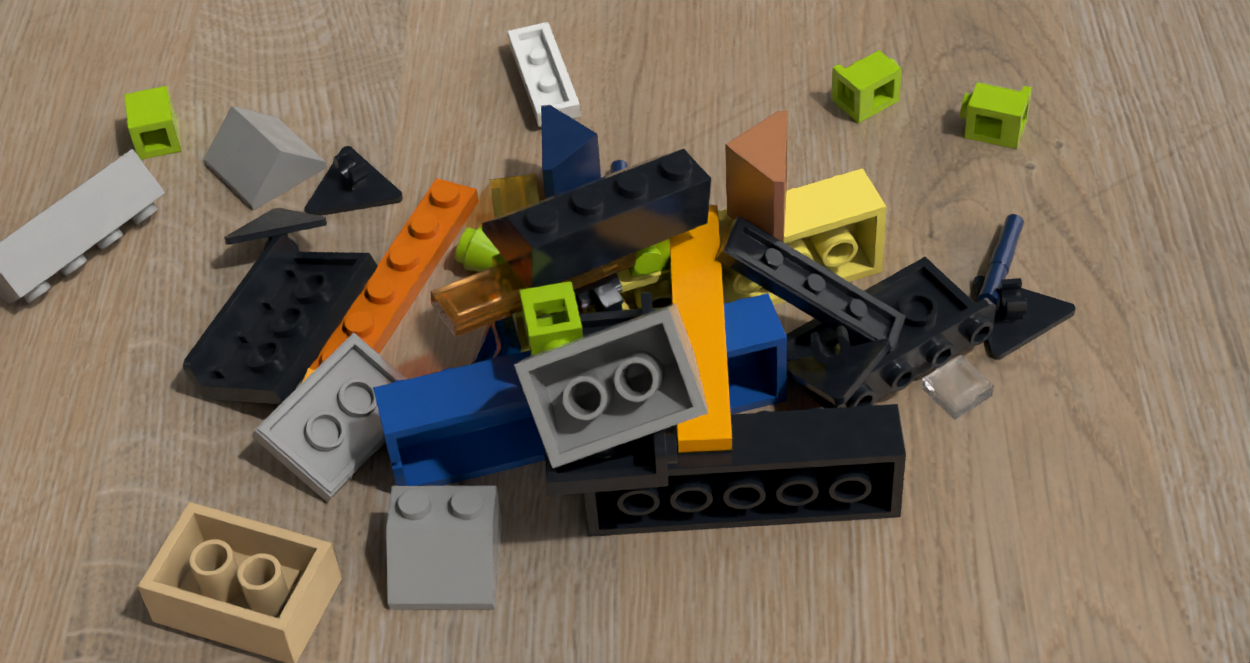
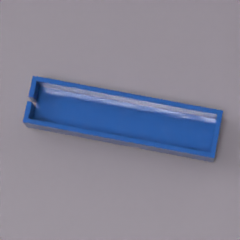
[373,293,787,486]

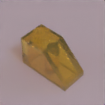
[490,173,540,218]

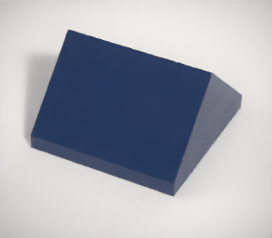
[541,105,601,198]

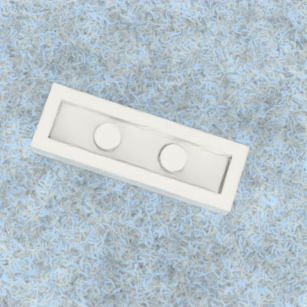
[507,22,581,127]

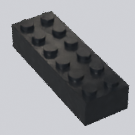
[584,404,906,537]

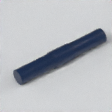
[978,214,1024,305]

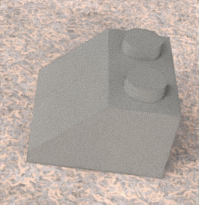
[386,486,503,610]

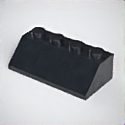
[482,149,712,289]

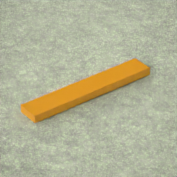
[670,205,732,452]

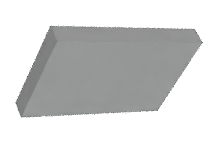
[252,333,407,503]

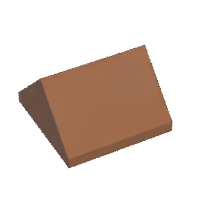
[725,111,788,242]

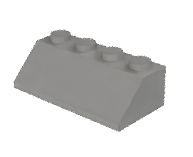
[0,149,165,304]

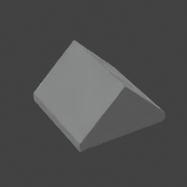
[204,106,327,211]

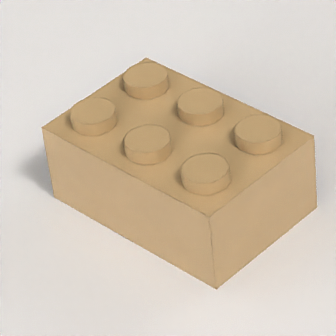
[137,502,342,663]

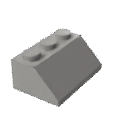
[514,303,709,468]

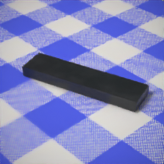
[716,215,906,355]

